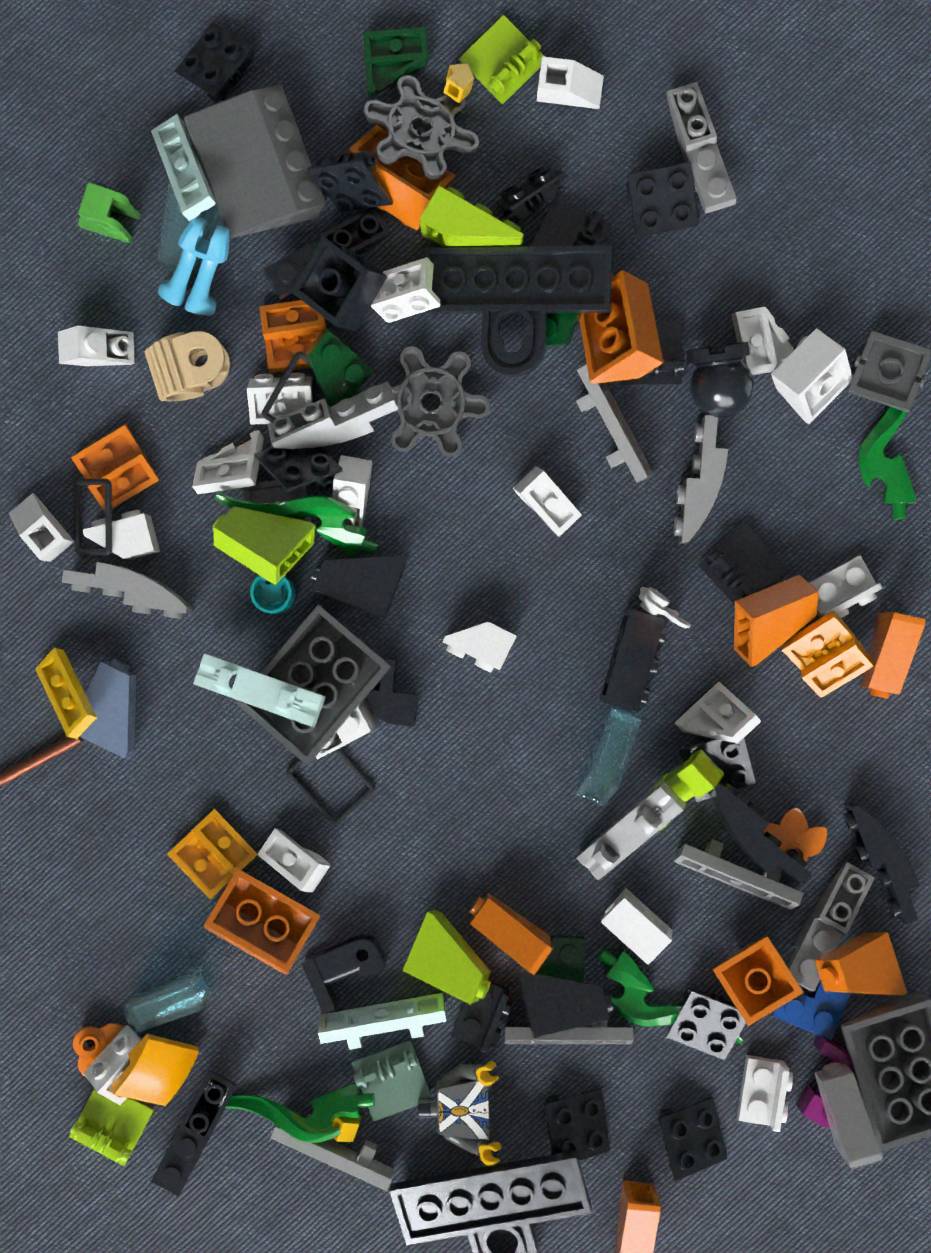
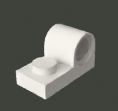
[513,466,582,537]
[257,829,330,892]

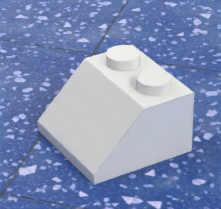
[771,328,853,424]

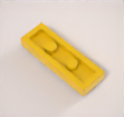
[35,647,97,739]

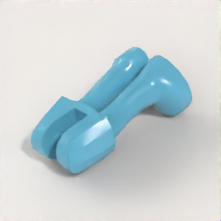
[157,216,230,316]

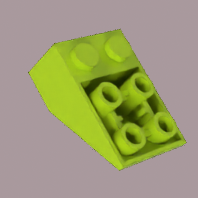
[419,186,524,248]

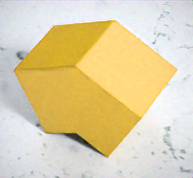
[443,63,474,103]
[333,1116,361,1142]

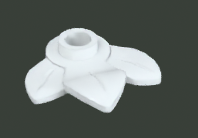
[639,587,691,628]

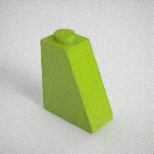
[213,507,316,585]
[403,910,491,1005]

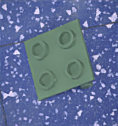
[352,1040,432,1122]

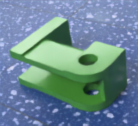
[78,182,141,244]

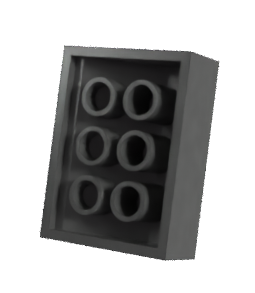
[184,84,326,239]
[236,605,392,766]
[841,991,931,1151]

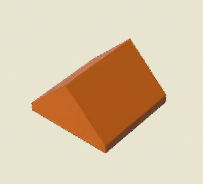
[713,936,804,1026]

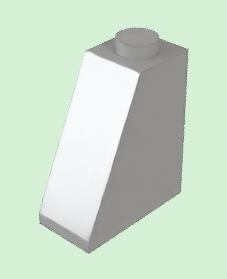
[814,1063,883,1169]

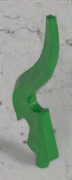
[858,406,916,520]
[215,492,378,558]
[597,948,744,1044]
[225,1084,375,1143]

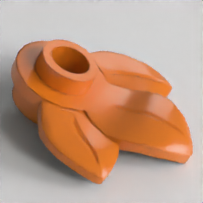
[763,807,827,862]
[73,1023,125,1076]

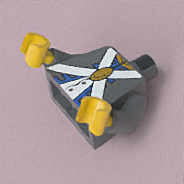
[418,1061,502,1165]

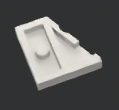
[732,307,794,375]
[192,430,264,494]
[675,682,761,744]

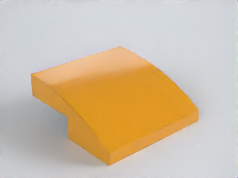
[781,610,874,698]
[167,809,257,900]
[111,1034,199,1106]

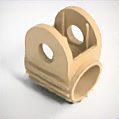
[144,331,231,401]

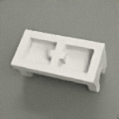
[601,888,673,965]

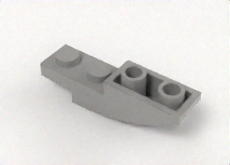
[666,82,737,214]
[267,381,398,449]
[674,415,728,544]
[62,562,193,619]
[787,862,875,991]

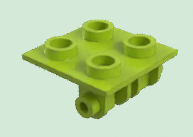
[459,15,545,105]
[69,1089,154,1166]

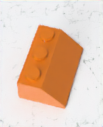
[348,125,456,230]
[579,270,664,384]
[204,868,320,975]

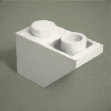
[537,56,604,109]
[58,326,135,366]
[332,455,372,527]
[9,493,74,562]
[83,510,160,560]
[443,622,517,673]
[316,697,381,759]

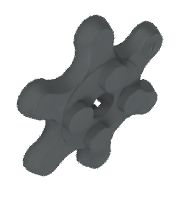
[364,75,479,180]
[390,346,490,457]

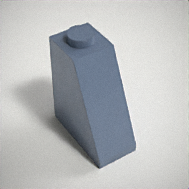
[79,659,136,758]

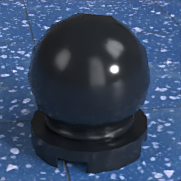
[686,341,754,418]

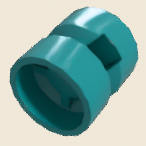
[250,575,297,614]

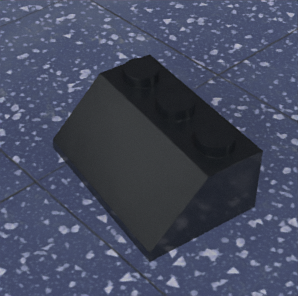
[599,609,668,712]

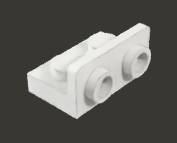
[371,257,440,323]
[247,373,313,425]
[809,555,883,618]
[84,1025,142,1105]
[737,1055,793,1132]

